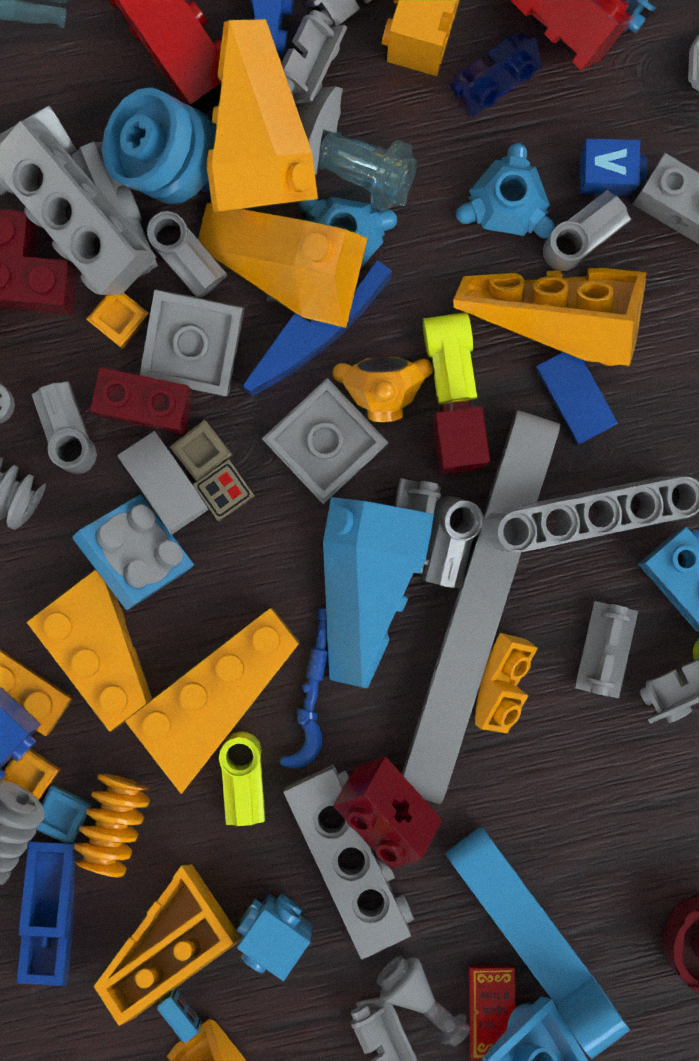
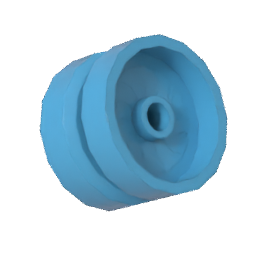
[102,87,216,204]

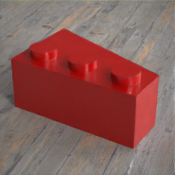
[108,0,222,105]
[511,0,634,71]

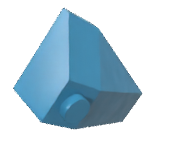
[323,497,434,688]

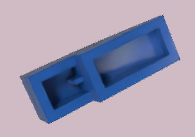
[16,842,75,987]

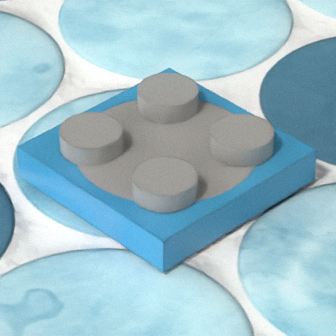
[72,494,194,611]

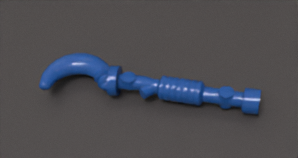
[280,608,328,769]

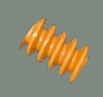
[73,774,150,878]

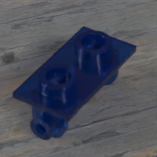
[450,33,542,118]

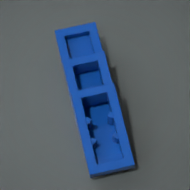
[243,260,392,397]

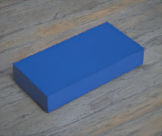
[535,352,618,446]

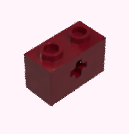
[90,367,194,435]
[431,401,490,476]
[333,756,442,869]

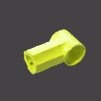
[423,312,477,404]
[219,731,265,826]

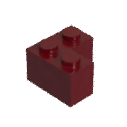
[0,209,77,315]

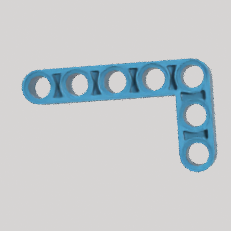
[445,826,630,1059]

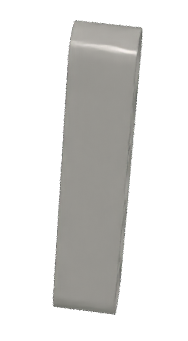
[482,477,699,552]

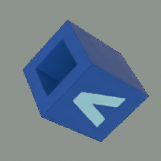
[579,139,647,196]

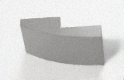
[296,86,343,175]
[117,431,208,535]

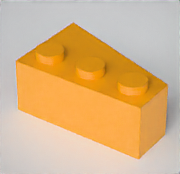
[27,570,153,732]
[94,864,241,1026]

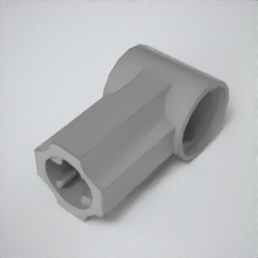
[543,190,631,271]
[147,211,227,298]
[31,381,97,474]
[421,496,483,589]

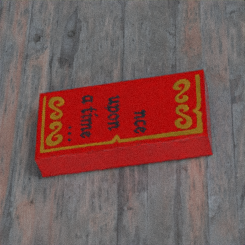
[468,964,515,1060]

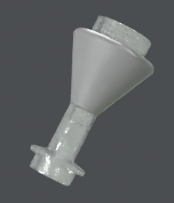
[377,955,470,1047]

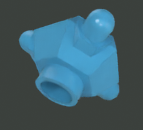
[456,143,555,238]
[298,197,397,269]

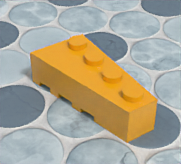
[381,0,460,76]
[125,608,300,794]

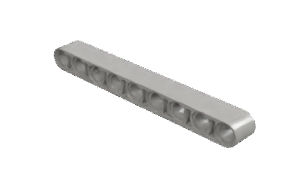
[402,410,560,805]

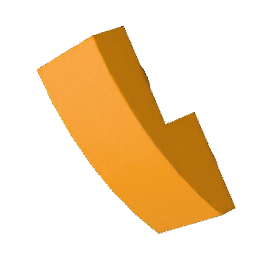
[475,633,538,733]

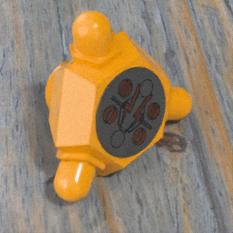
[332,357,433,422]

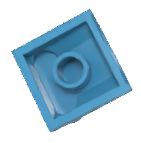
[482,997,588,1061]

